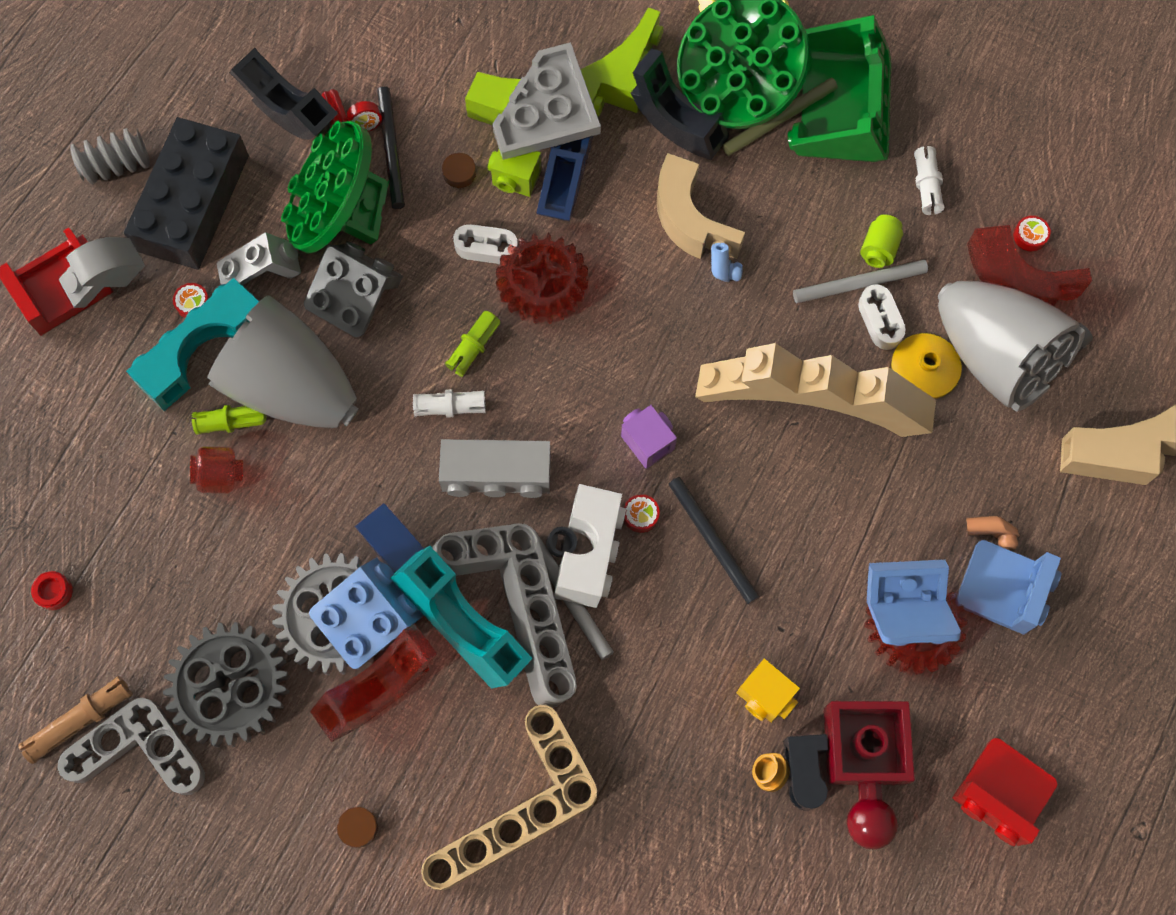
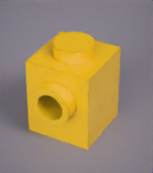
[736,658,800,722]

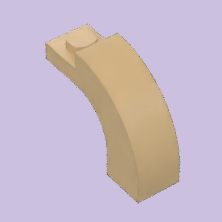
[657,153,745,259]

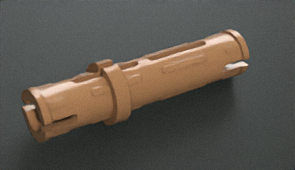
[19,676,133,764]

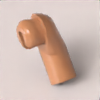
[967,516,1020,550]

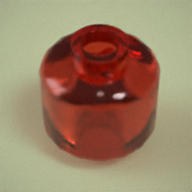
[190,446,243,494]

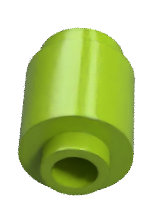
[860,215,903,268]

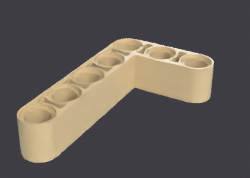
[421,705,597,891]

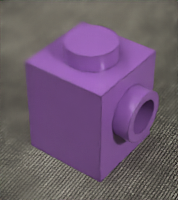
[621,405,677,469]

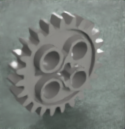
[272,553,385,675]

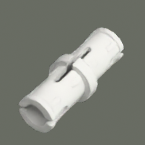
[914,146,945,215]
[413,389,486,418]

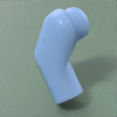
[711,243,743,282]

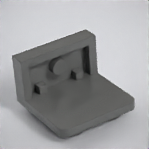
[304,241,403,337]

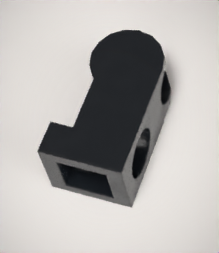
[783,734,828,811]

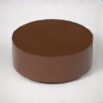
[442,153,476,188]
[337,807,378,848]

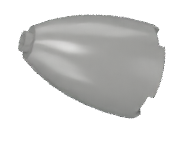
[938,281,1085,412]
[207,295,359,428]

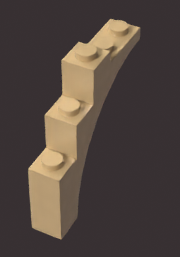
[695,343,936,437]
[1060,405,1176,485]

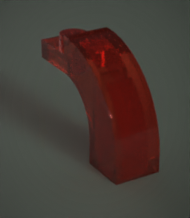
[967,225,1092,306]
[310,624,437,742]

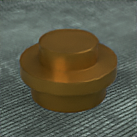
[752,753,790,792]

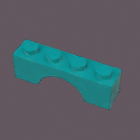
[126,278,259,411]
[390,546,533,689]

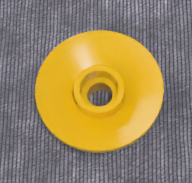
[891,333,962,399]

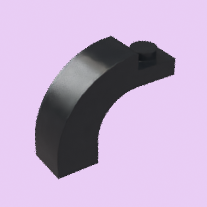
[229,48,338,140]
[631,48,729,160]

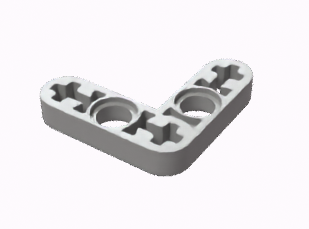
[58,698,205,795]

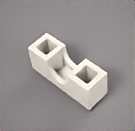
[554,484,626,608]

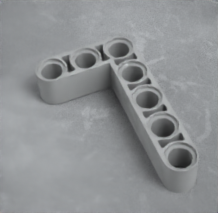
[432,523,577,708]

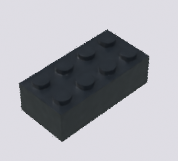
[123,117,249,270]

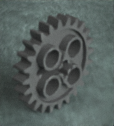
[163,622,290,748]

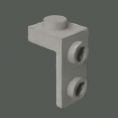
[217,232,301,285]

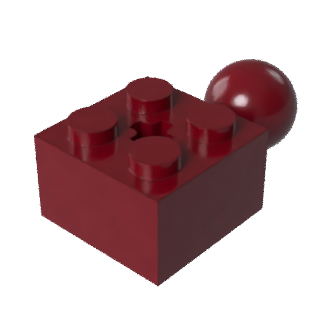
[824,701,915,850]

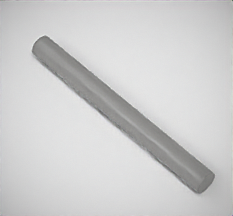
[793,260,928,304]
[535,531,614,660]

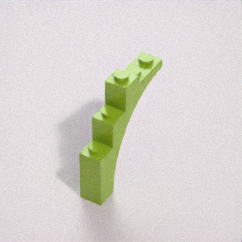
[465,7,664,125]

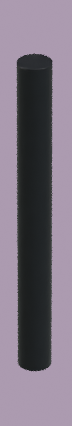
[377,87,405,209]
[668,477,760,605]

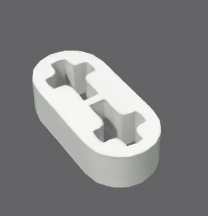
[453,224,518,264]
[858,284,906,350]

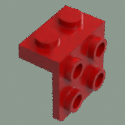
[952,738,1057,846]

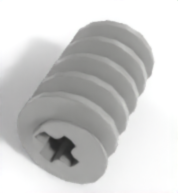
[70,128,150,184]

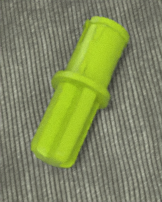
[444,311,500,377]
[192,405,266,435]

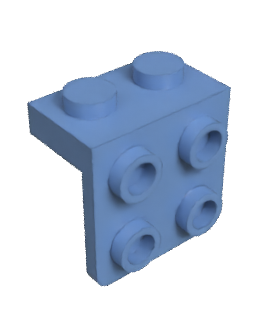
[956,540,1061,635]
[309,557,424,669]
[866,560,961,646]

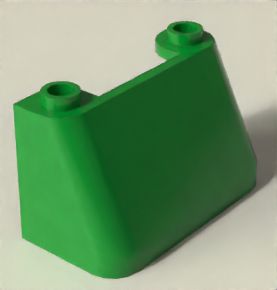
[788,15,891,162]

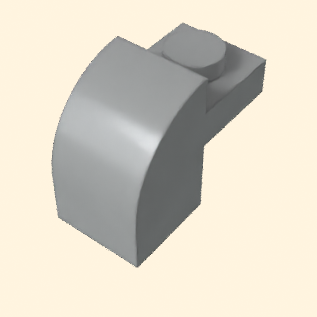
[59,237,145,308]

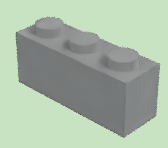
[439,439,551,498]

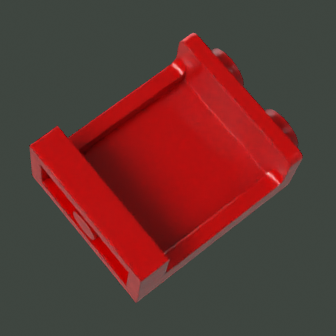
[0,227,113,336]

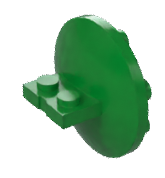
[677,0,810,129]
[281,121,389,253]

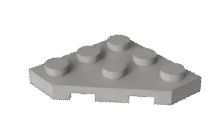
[493,42,601,160]

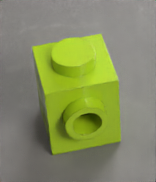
[488,150,542,197]

